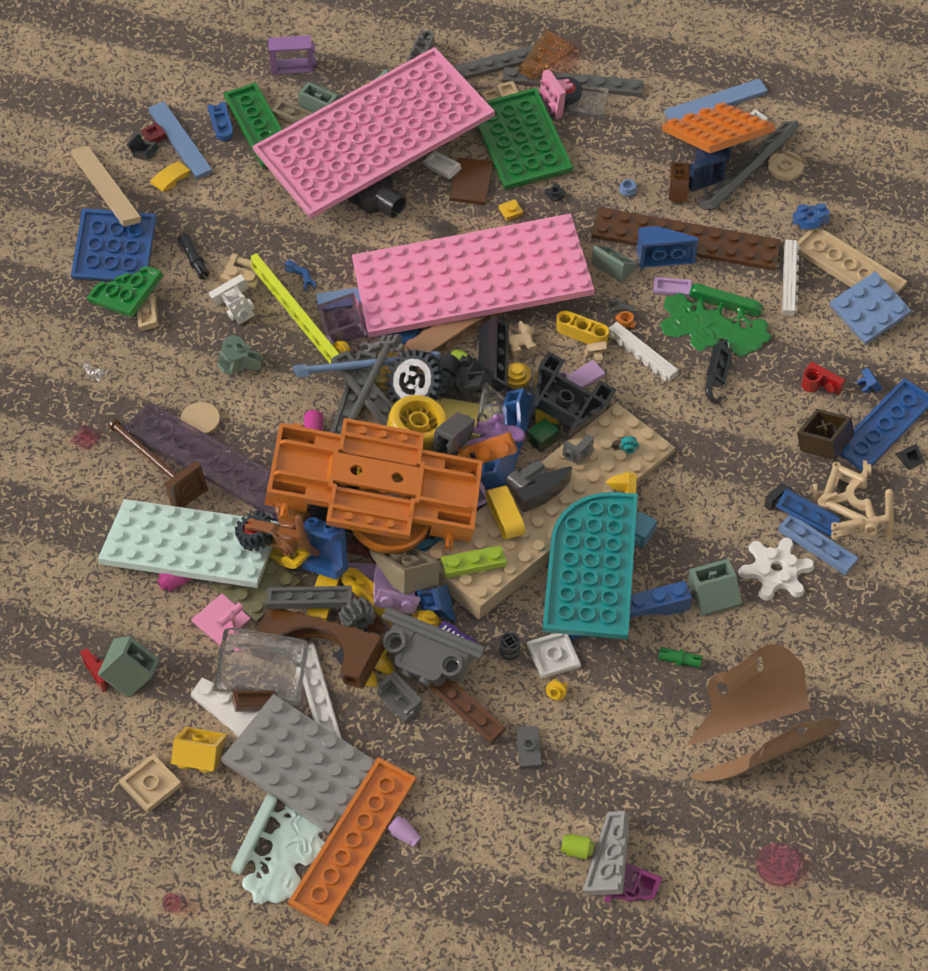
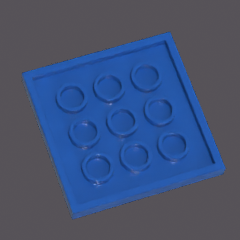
[71,208,157,282]

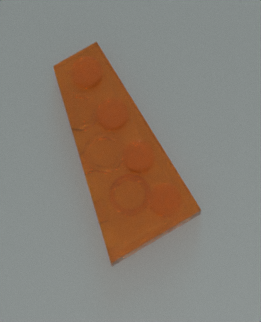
[518,29,576,80]

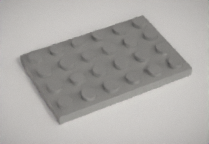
[221,694,375,834]

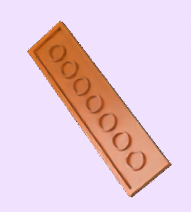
[288,757,416,927]

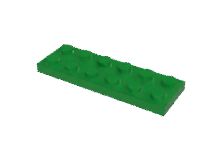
[223,82,282,169]

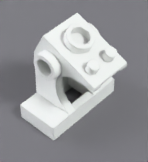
[209,274,255,325]

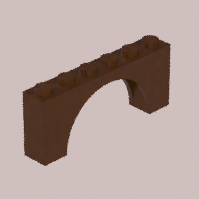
[247,609,385,689]

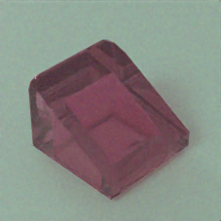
[70,424,100,451]

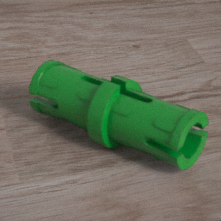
[658,647,703,669]

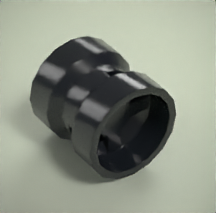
[499,632,520,660]

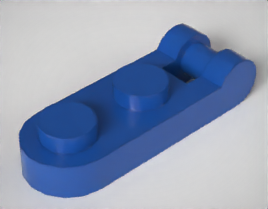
[207,102,233,141]

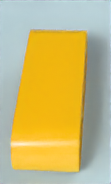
[556,311,609,345]
[485,485,525,540]

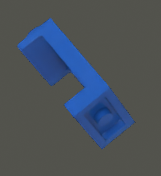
[302,517,348,579]

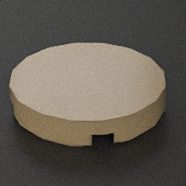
[768,151,804,181]
[180,402,220,437]

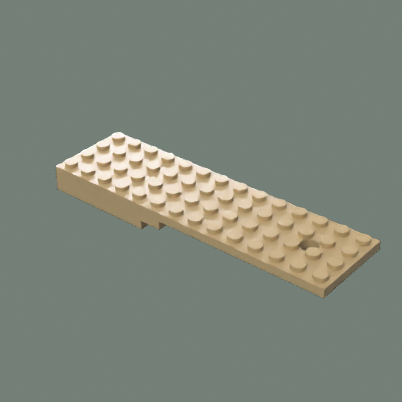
[425,402,675,620]

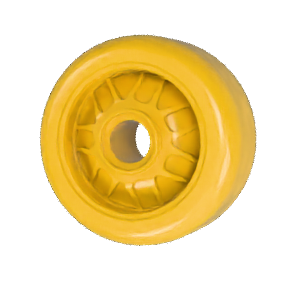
[387,395,448,451]

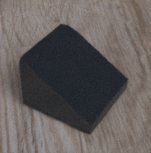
[895,444,925,470]

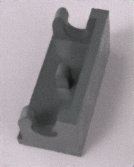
[377,671,423,723]

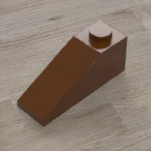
[669,162,689,203]

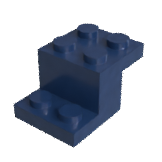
[688,146,732,192]

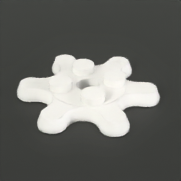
[738,538,814,600]

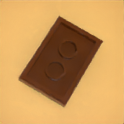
[449,157,494,205]

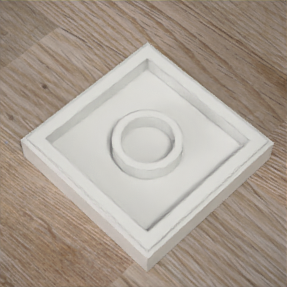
[527,633,581,679]

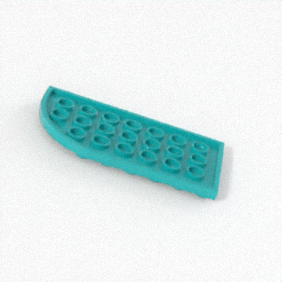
[542,492,638,640]

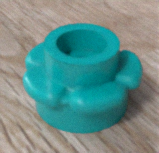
[620,436,639,454]

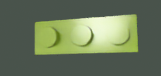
[440,545,507,578]

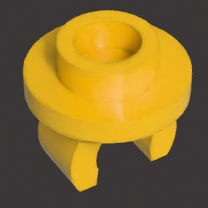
[546,679,568,701]

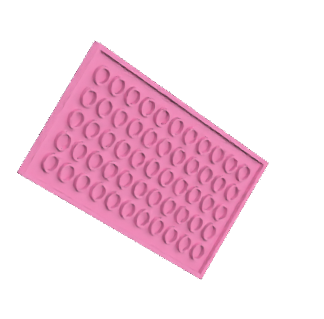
[253,47,495,219]
[352,214,595,338]

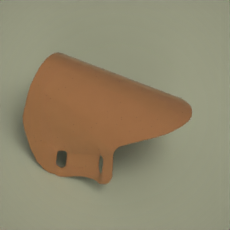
[688,644,841,781]

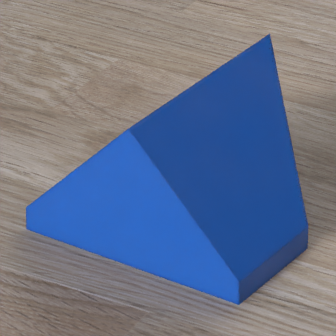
[417,584,456,623]

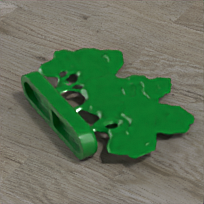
[660,284,772,357]

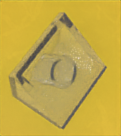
[476,383,505,425]

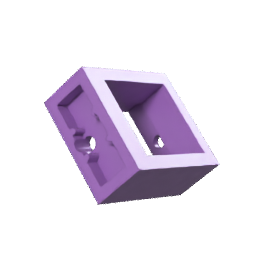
[268,35,316,75]

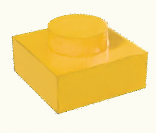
[499,199,523,221]

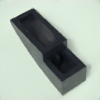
[516,466,572,513]

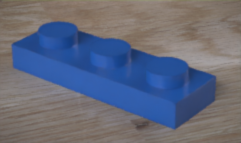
[776,488,840,536]

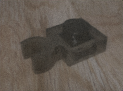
[424,215,458,239]

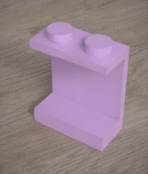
[374,565,420,615]

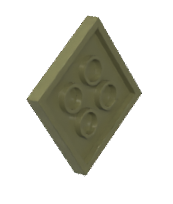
[212,557,300,624]

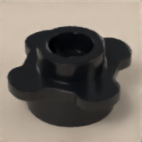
[545,184,566,201]

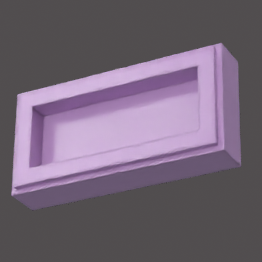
[653,277,692,298]

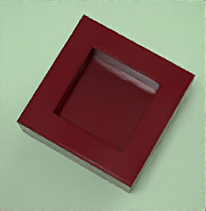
[141,122,166,142]

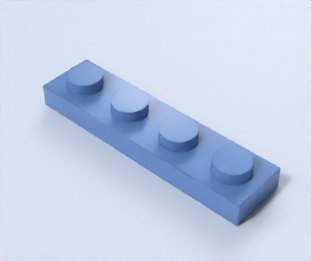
[778,515,858,575]

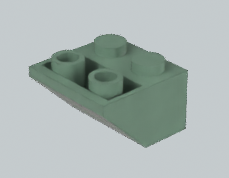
[298,82,345,112]
[687,558,742,616]
[98,636,159,697]

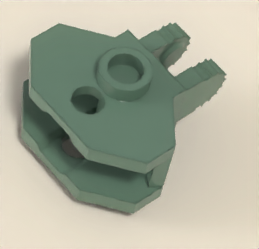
[217,335,263,375]

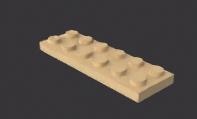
[797,228,907,295]

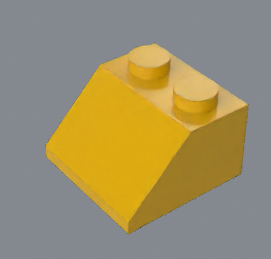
[171,726,227,773]

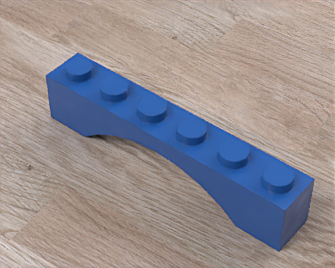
[481,388,530,490]
[569,581,692,640]

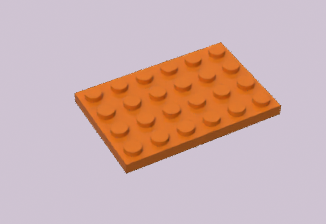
[662,102,776,153]

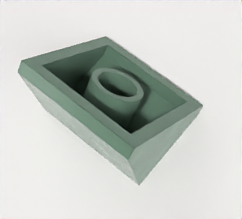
[592,245,639,282]

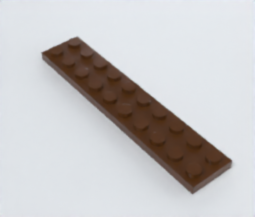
[591,207,781,271]

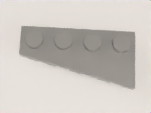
[583,811,630,895]

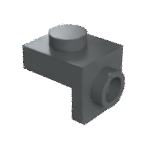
[562,434,594,465]

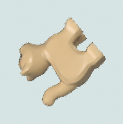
[509,321,537,359]

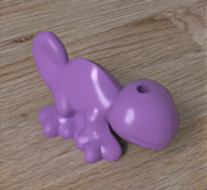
[466,414,526,458]

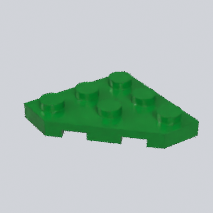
[86,266,164,318]

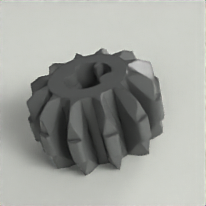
[338,597,376,630]

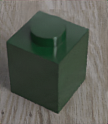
[527,418,559,453]

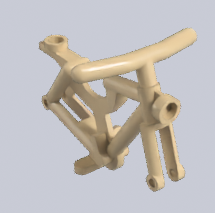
[813,460,894,540]

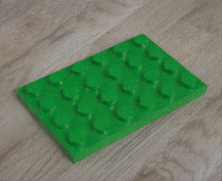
[477,88,573,190]

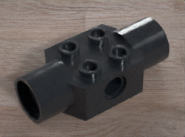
[347,176,407,219]

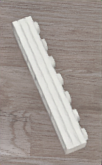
[782,240,799,316]
[609,322,678,382]

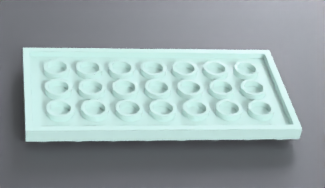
[98,499,280,588]

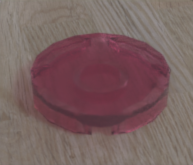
[756,843,801,887]

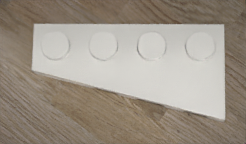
[191,678,259,737]

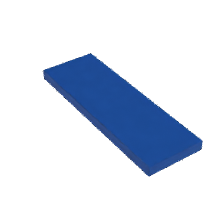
[839,378,928,471]

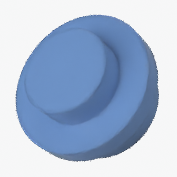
[619,179,637,196]

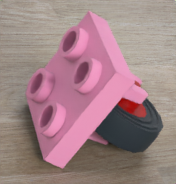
[539,69,583,119]

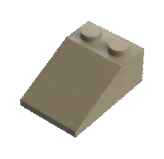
[369,547,440,594]

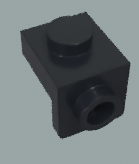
[127,134,159,159]

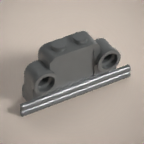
[382,607,486,687]

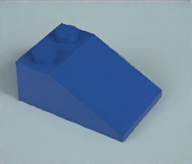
[636,226,698,268]

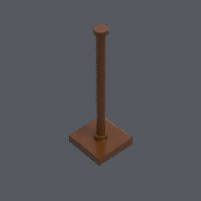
[109,419,208,508]

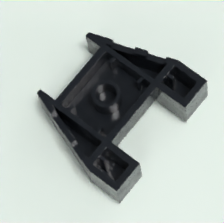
[528,351,617,441]

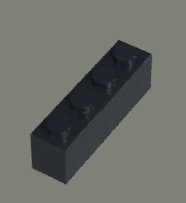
[478,317,509,396]

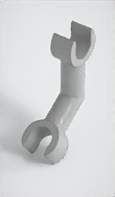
[359,341,404,355]

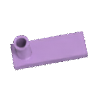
[558,360,605,388]

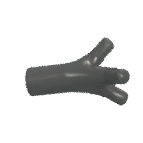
[607,298,635,314]

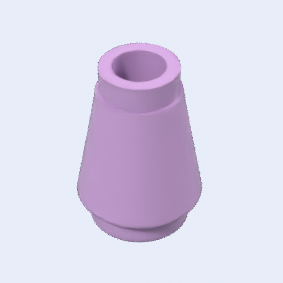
[388,816,422,847]

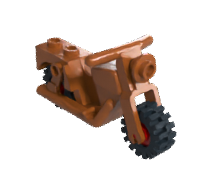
[235,467,358,557]

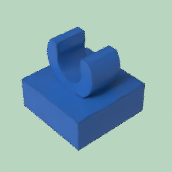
[857,367,883,393]

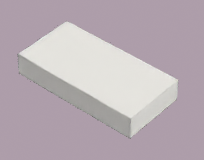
[423,150,461,180]

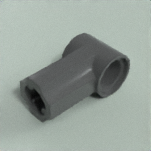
[506,460,547,493]

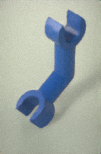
[285,260,316,292]

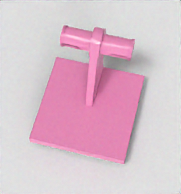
[191,594,251,646]

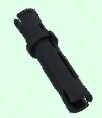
[177,233,210,280]

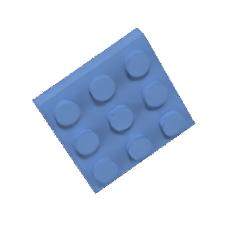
[830,271,911,344]

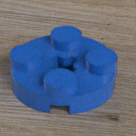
[793,203,830,229]

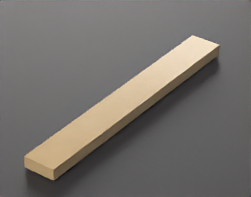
[71,146,141,226]

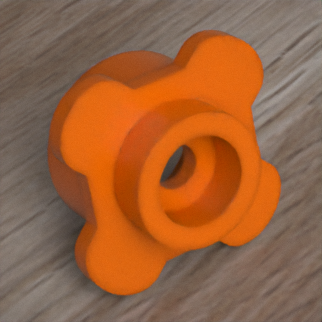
[615,311,636,328]

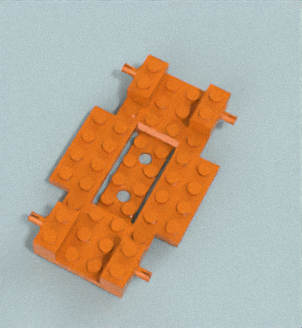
[265,418,483,551]

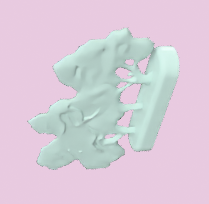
[231,793,325,904]

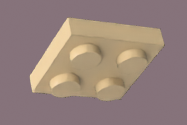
[119,754,182,813]

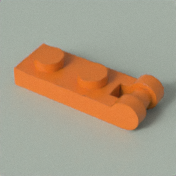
[457,432,518,463]

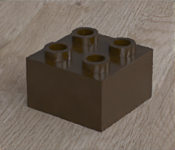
[797,409,855,460]

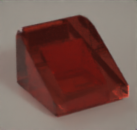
[347,536,371,558]

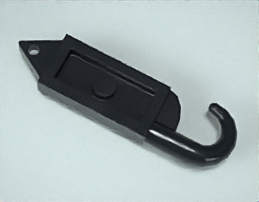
[705,339,732,404]

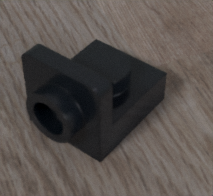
[764,482,795,511]

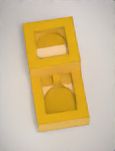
[150,161,191,192]

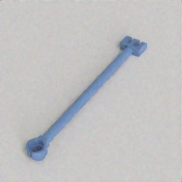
[293,351,440,377]

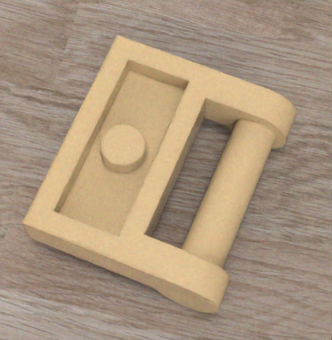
[220,253,268,291]

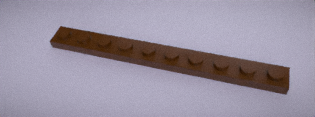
[352,595,506,745]

